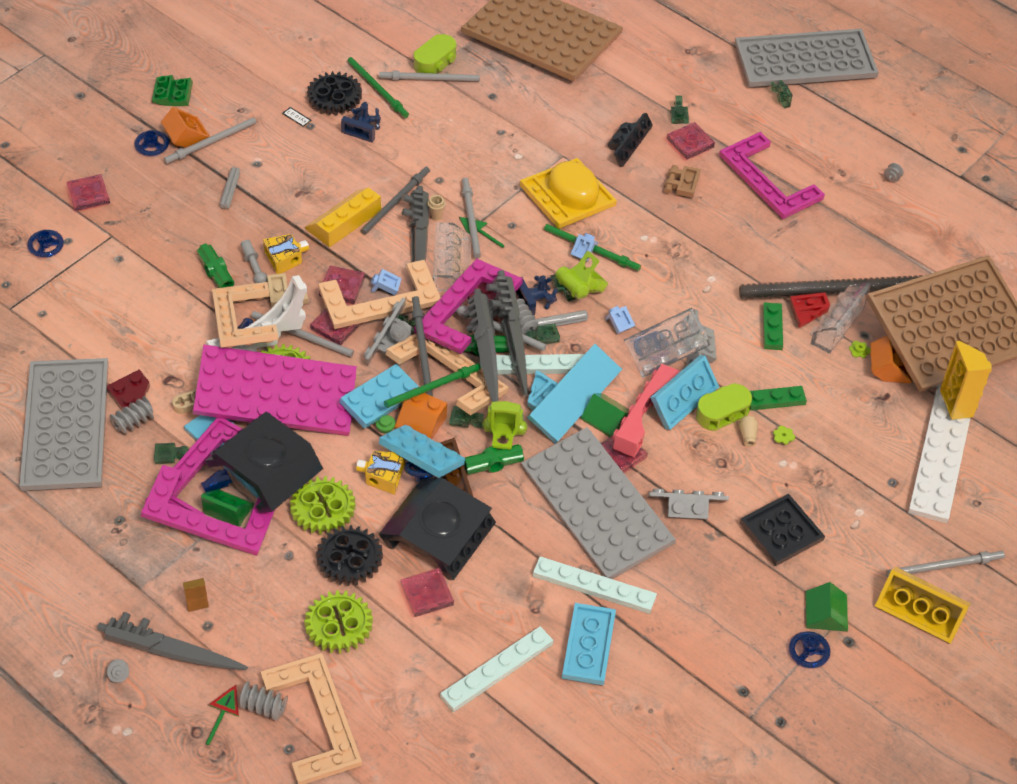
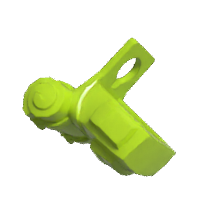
[555,251,608,299]
[483,401,527,449]

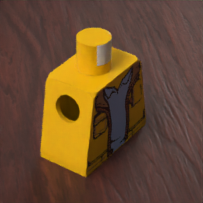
[263,234,309,274]
[356,451,405,495]

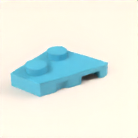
[527,370,558,410]

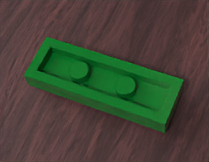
[763,302,783,350]
[750,386,807,411]

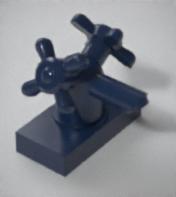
[341,102,381,143]
[515,275,558,315]

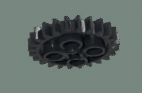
[307,71,362,115]
[316,525,383,586]

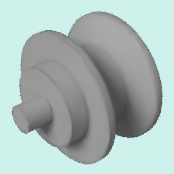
[884,163,904,182]
[390,321,411,342]
[107,659,129,683]

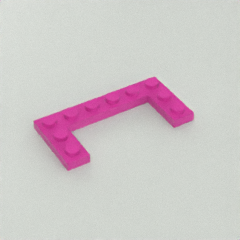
[719,132,825,219]
[414,258,523,354]
[145,418,242,515]
[141,465,276,556]

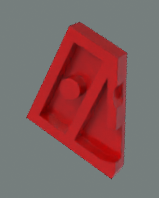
[789,292,831,328]

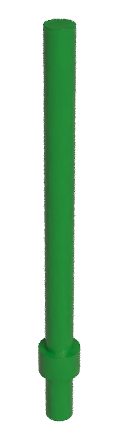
[347,57,409,118]
[544,224,642,272]
[384,363,481,408]

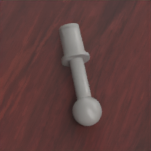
[240,240,268,283]

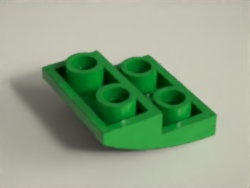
[152,75,193,106]

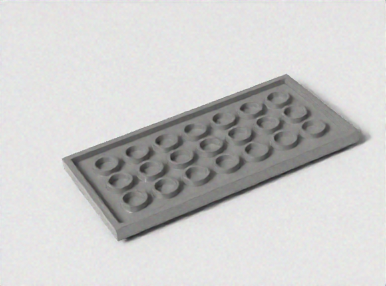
[735,29,879,87]
[20,358,109,491]
[521,427,676,579]

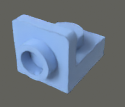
[571,233,599,261]
[371,269,402,295]
[605,306,635,334]

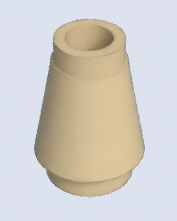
[428,195,446,221]
[739,416,758,446]

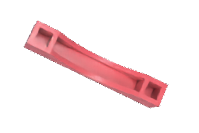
[612,364,681,457]

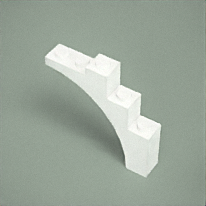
[206,275,307,352]

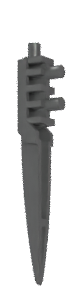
[402,186,429,291]
[486,270,528,396]
[464,289,498,402]
[97,612,248,670]

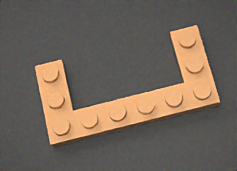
[318,260,440,329]
[212,282,279,348]
[386,333,509,415]
[261,653,362,784]

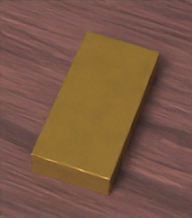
[183,578,209,612]

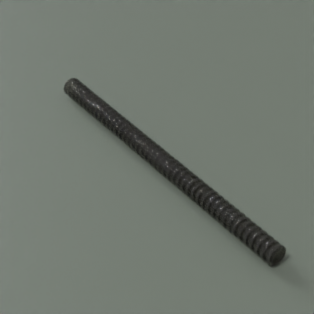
[739,275,923,300]

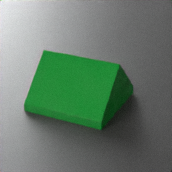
[581,393,629,438]
[201,489,254,527]
[805,582,848,632]

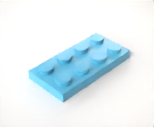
[650,355,719,430]
[339,364,419,429]
[379,425,465,478]
[562,603,616,686]

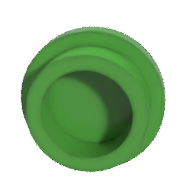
[376,415,395,434]

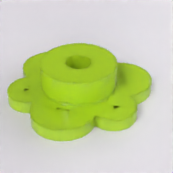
[849,341,871,358]
[773,426,795,445]

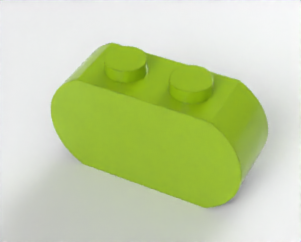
[414,34,456,74]
[696,383,752,431]

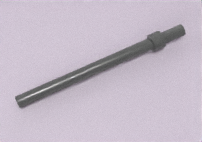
[360,167,430,235]
[412,296,433,396]

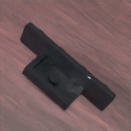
[607,113,653,167]

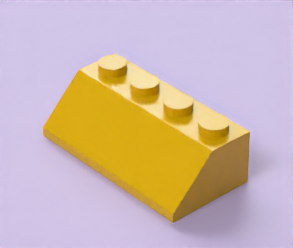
[305,187,381,248]
[940,341,992,420]
[875,567,971,644]

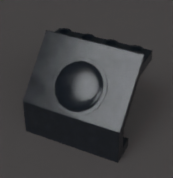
[205,411,324,513]
[379,478,496,580]

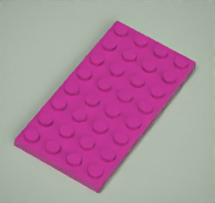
[193,344,357,436]

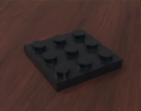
[740,493,825,566]

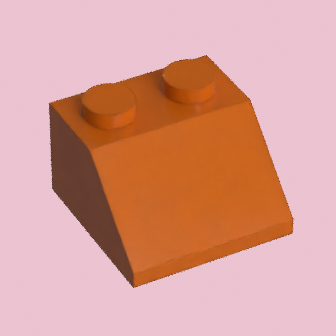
[161,107,210,148]
[870,335,913,384]
[395,388,447,439]

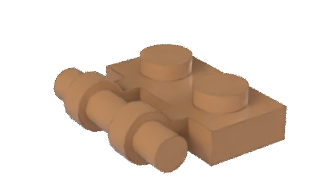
[664,165,701,198]

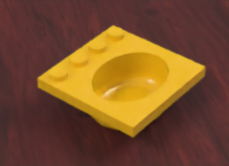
[519,158,617,229]

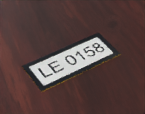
[282,107,312,127]

